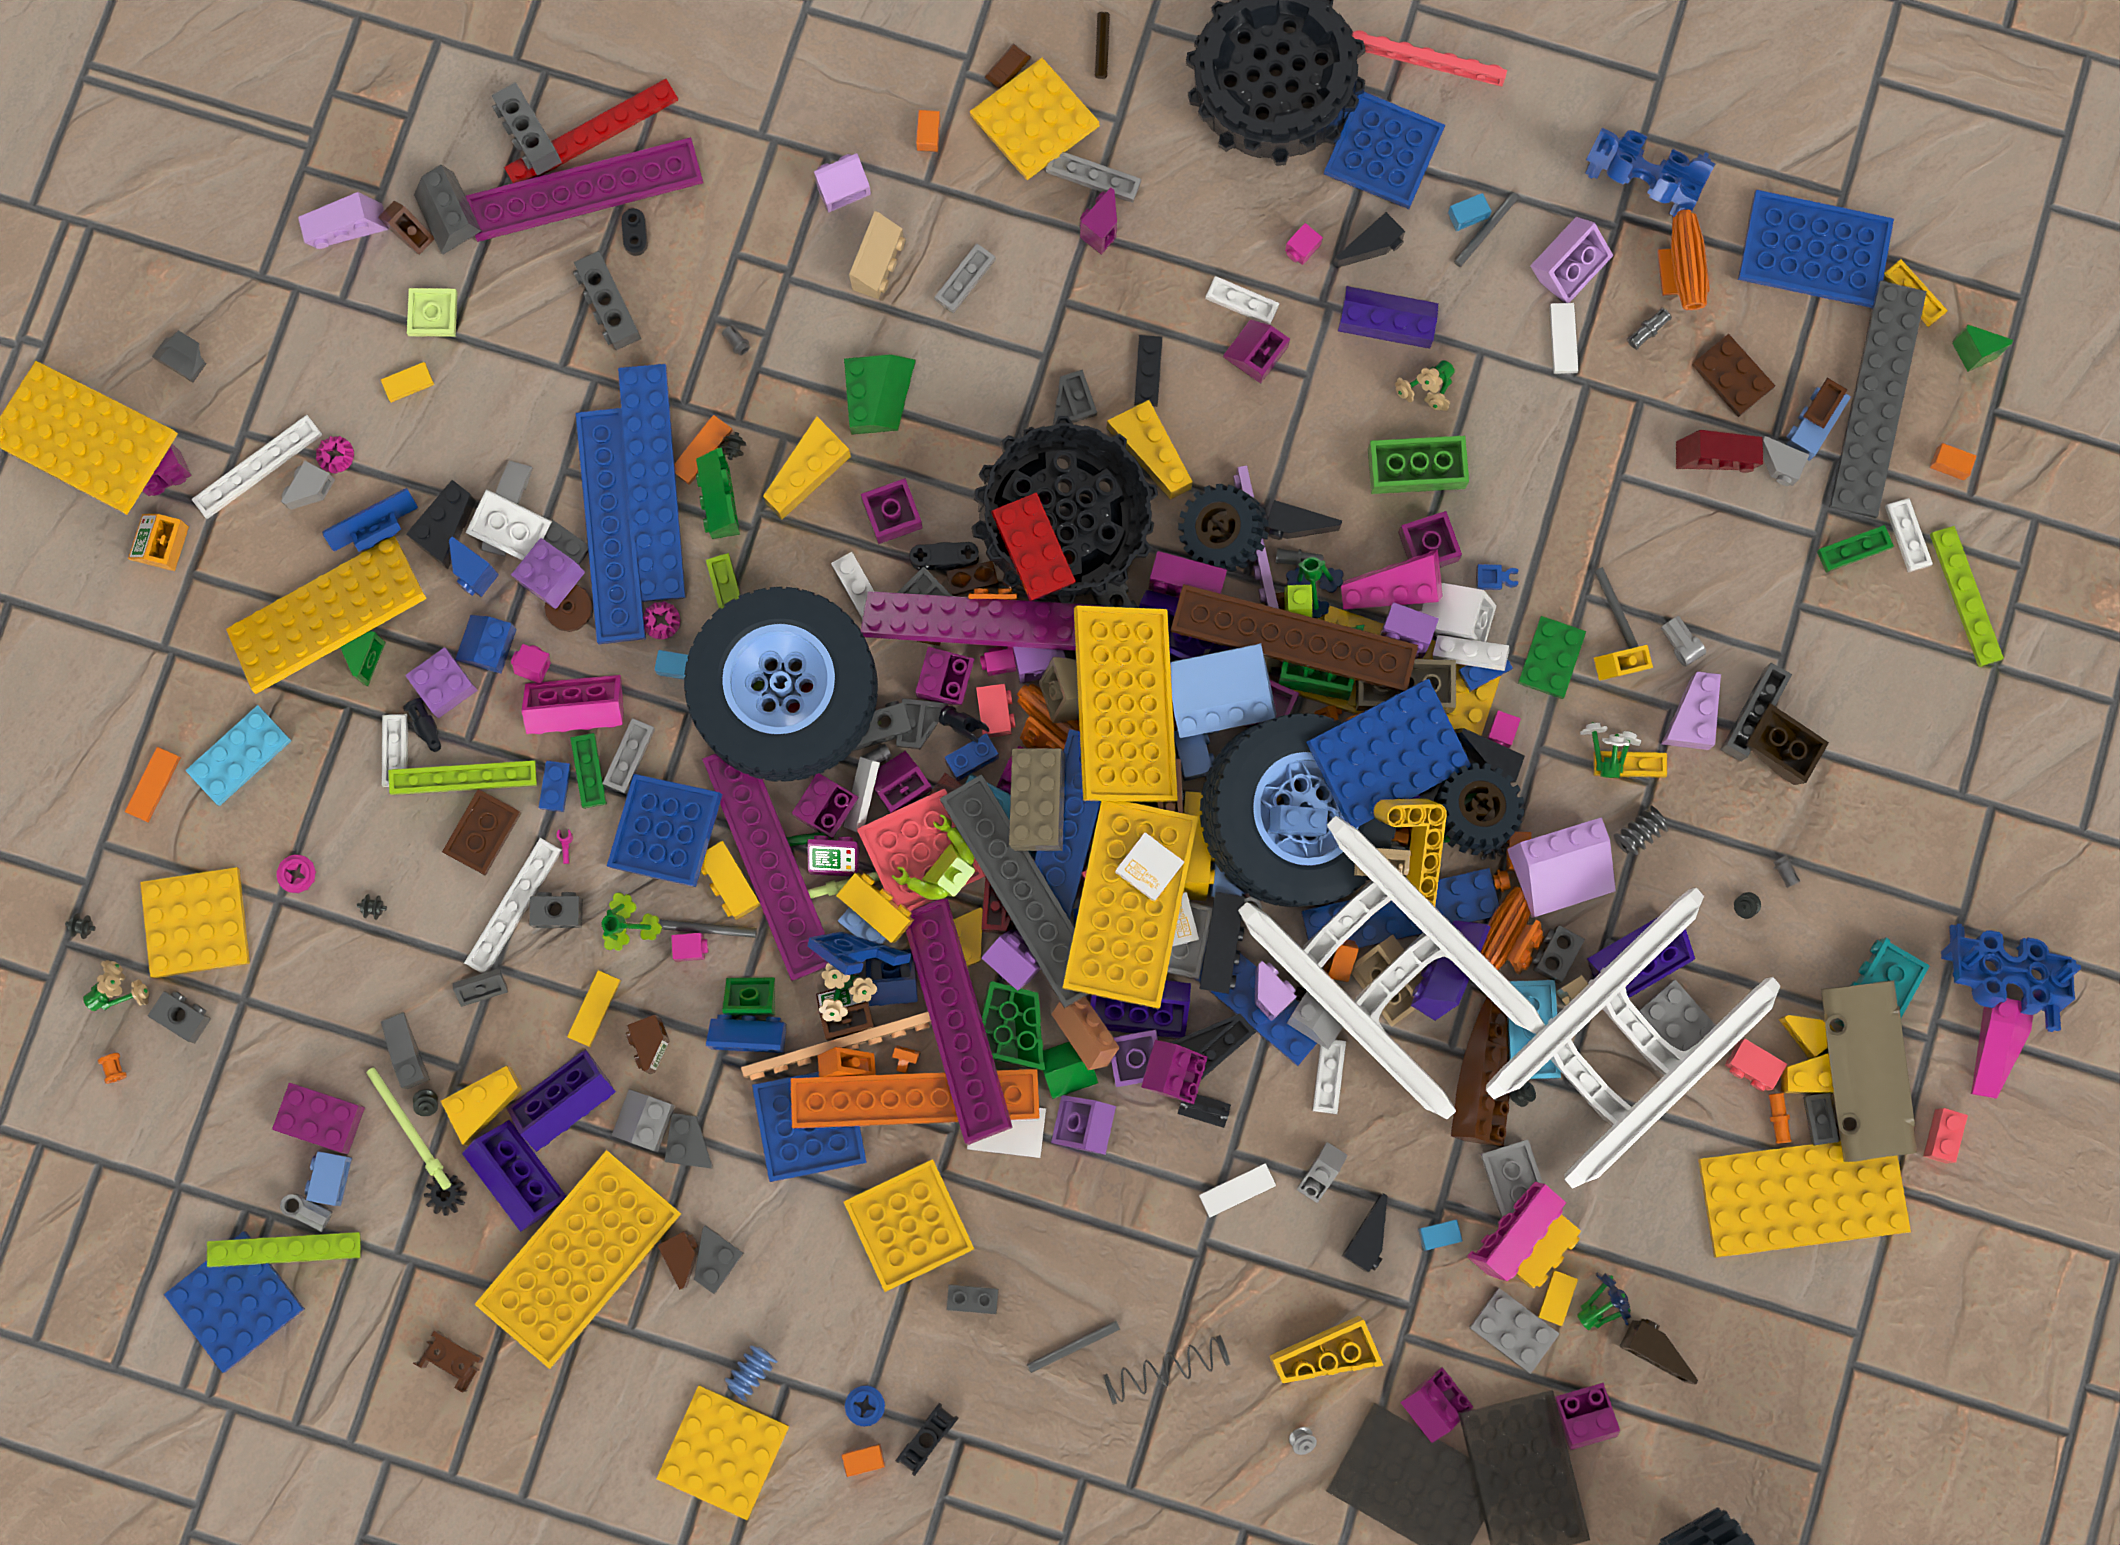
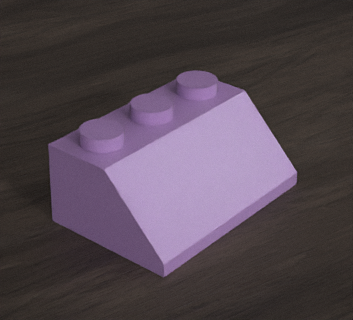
[1530,217,1614,303]

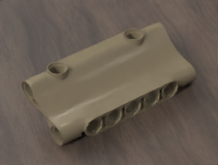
[1821,981,1917,1162]

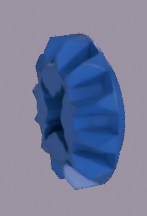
[845,1386,885,1427]

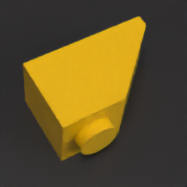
[1594,645,1653,681]
[1779,1015,1836,1059]

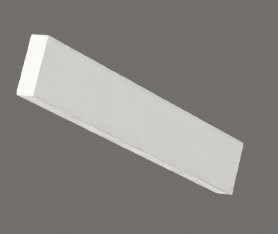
[191,415,323,519]
[464,838,562,974]

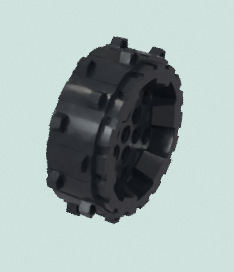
[1186,0,1366,166]
[971,416,1158,604]

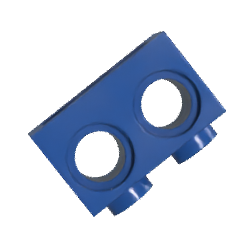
[945,733,999,782]

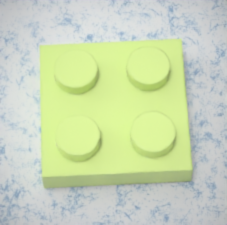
[407,288,458,337]

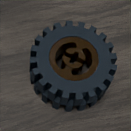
[1178,484,1269,572]
[1434,763,1525,855]

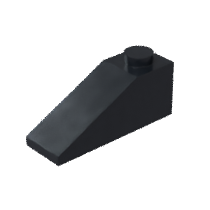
[1333,212,1406,268]
[1265,500,1342,540]
[1454,728,1525,783]
[1342,1193,1388,1272]

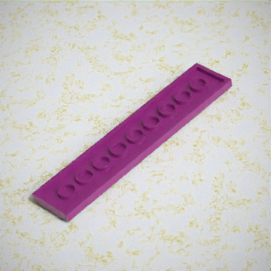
[465,137,703,242]
[861,591,1105,651]
[702,753,828,982]
[906,898,1013,1145]

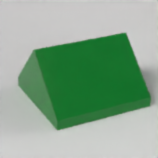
[1952,324,2013,372]
[340,631,386,686]
[722,977,775,1016]
[1042,1042,1098,1099]

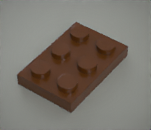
[1692,334,1776,417]
[442,789,521,876]

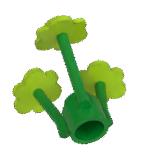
[602,892,662,951]

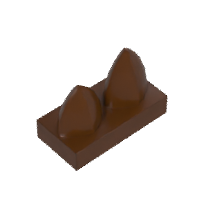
[947,561,999,596]

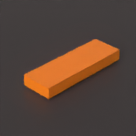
[675,415,733,485]
[125,747,181,823]

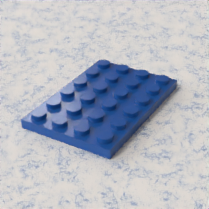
[1738,190,1894,308]
[1306,679,1471,828]

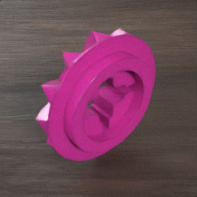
[316,436,354,473]
[643,601,681,639]
[276,855,316,894]

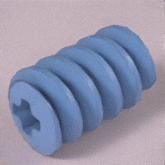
[724,1345,778,1402]

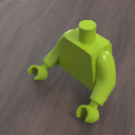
[892,815,975,900]

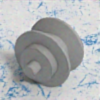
[1289,1427,1317,1455]

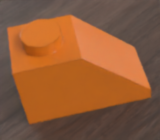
[817,1047,876,1077]

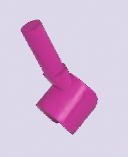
[556,829,573,864]

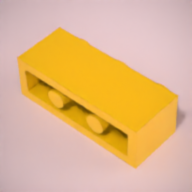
[701,841,761,920]
[836,873,914,943]
[1516,1214,1581,1288]

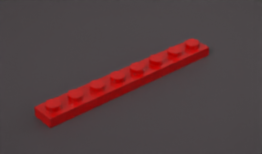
[504,79,679,183]

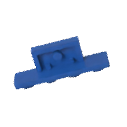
[322,488,418,552]

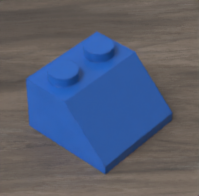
[449,537,498,597]
[455,615,517,674]

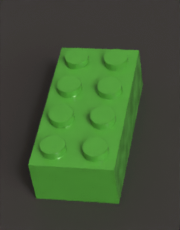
[1368,436,1469,494]

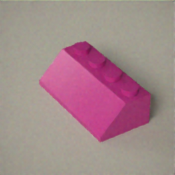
[521,675,624,734]

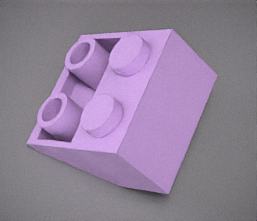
[814,153,871,213]
[1255,961,1296,1021]

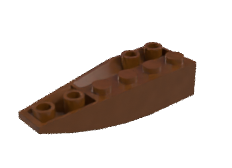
[1451,996,1510,1147]

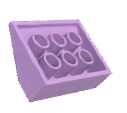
[1507,817,1616,918]

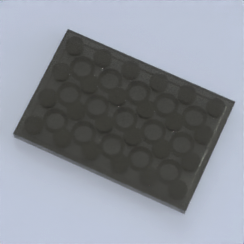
[1458,1390,1590,1545]
[1326,1402,1506,1545]

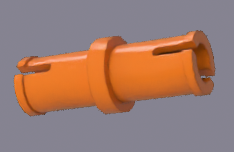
[1768,1093,1792,1144]

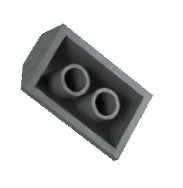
[414,165,481,255]

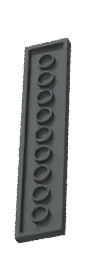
[1829,281,1927,518]
[940,774,1088,1009]

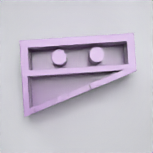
[298,192,389,249]
[1661,672,1721,750]

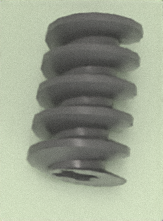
[1614,806,1669,856]

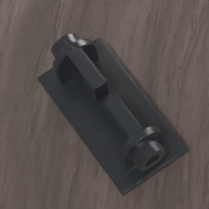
[1177,1094,1231,1128]

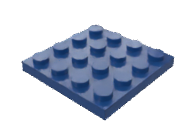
[1324,92,1445,209]
[607,774,723,887]
[752,1072,867,1182]
[164,1231,305,1373]

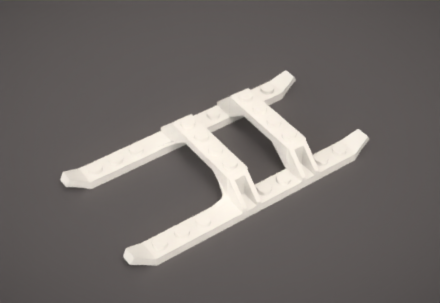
[1238,816,1545,1119]
[1486,887,1780,1188]

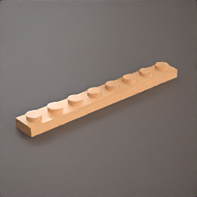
[741,1012,931,1081]

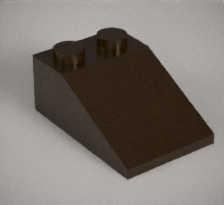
[1746,703,1829,785]
[1619,1318,1698,1385]

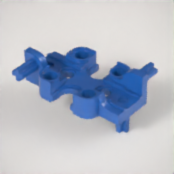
[1585,128,1716,218]
[1941,923,2081,1032]

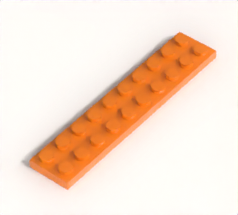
[791,1069,1040,1129]

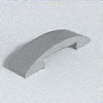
[482,461,533,556]

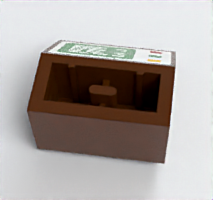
[816,988,875,1041]
[626,1015,670,1075]

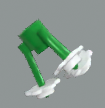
[1580,722,1641,778]

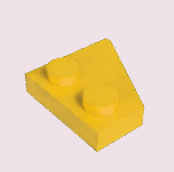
[954,907,983,967]

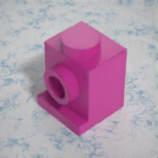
[980,646,1016,676]

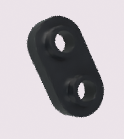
[621,208,648,256]

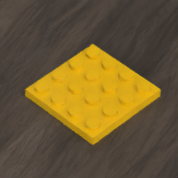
[969,58,1100,180]
[140,867,250,978]
[843,1159,974,1292]
[656,1385,790,1520]

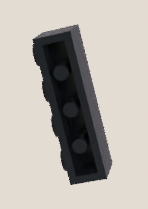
[1199,892,1246,994]

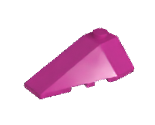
[1971,998,2033,1099]

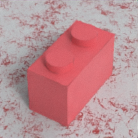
[976,684,1016,738]
[1725,1038,1787,1092]
[1923,1108,1968,1164]

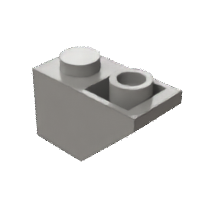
[281,461,335,510]
[1297,1142,1348,1203]

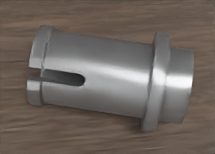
[722,325,750,356]
[860,744,892,763]
[1773,856,1801,888]

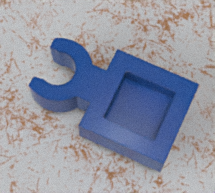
[1477,564,1519,590]

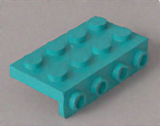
[1834,937,1930,1028]

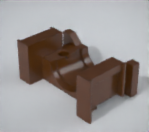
[413,1331,484,1393]

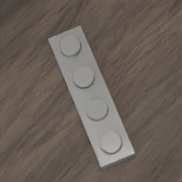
[1046,152,1141,203]

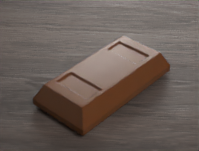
[984,43,1031,89]
[1803,377,1848,429]

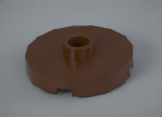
[544,585,593,632]

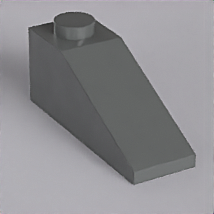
[381,1012,430,1090]

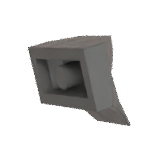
[152,330,206,383]

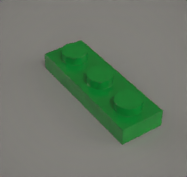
[1817,525,1894,573]
[570,733,607,809]

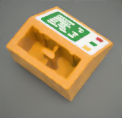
[128,514,189,571]

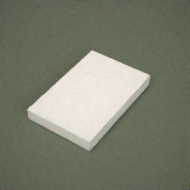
[466,489,552,560]
[967,1108,1046,1158]

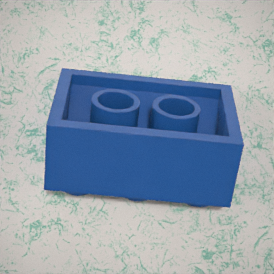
[706,1014,786,1053]

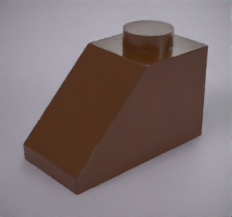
[378,201,434,255]
[657,1231,699,1290]

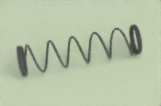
[1103,1335,1231,1405]

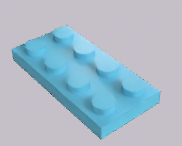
[185,705,292,806]
[1508,980,1561,1079]

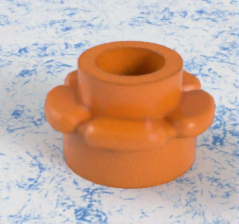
[1493,869,1511,893]

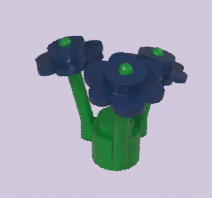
[1286,557,1344,619]
[1577,1272,1631,1330]

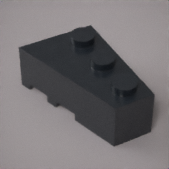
[406,480,476,569]
[1169,1014,1256,1080]

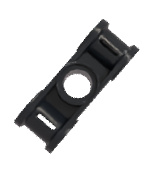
[910,542,979,571]
[895,1403,959,1477]

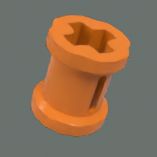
[98,1053,127,1084]

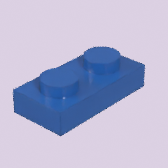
[1458,659,1513,692]
[539,761,571,812]

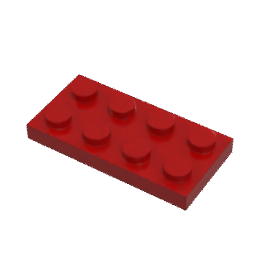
[991,492,1076,601]

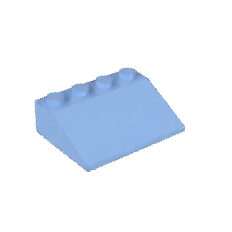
[1170,643,1277,738]

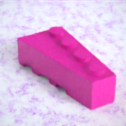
[1341,549,1443,609]
[1467,1182,1566,1282]

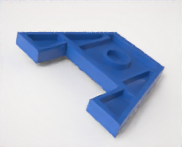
[807,932,911,975]

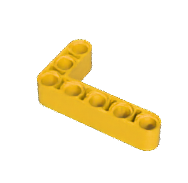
[1373,798,1447,907]

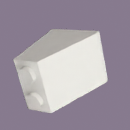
[1419,583,1497,642]

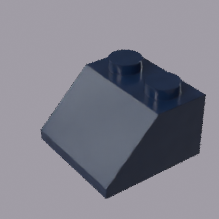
[866,949,918,1006]

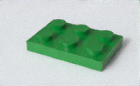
[1518,616,1586,699]

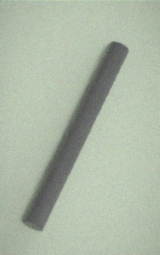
[1454,192,1519,267]
[1594,567,1639,649]
[659,919,757,938]
[1027,1321,1120,1373]

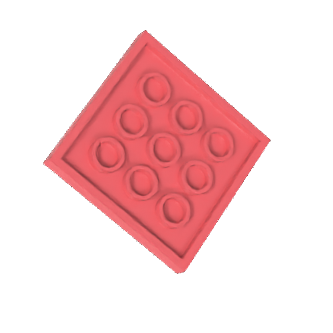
[857,788,985,911]

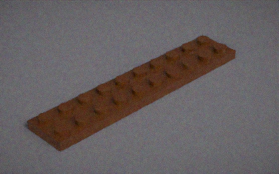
[1171,584,1418,692]

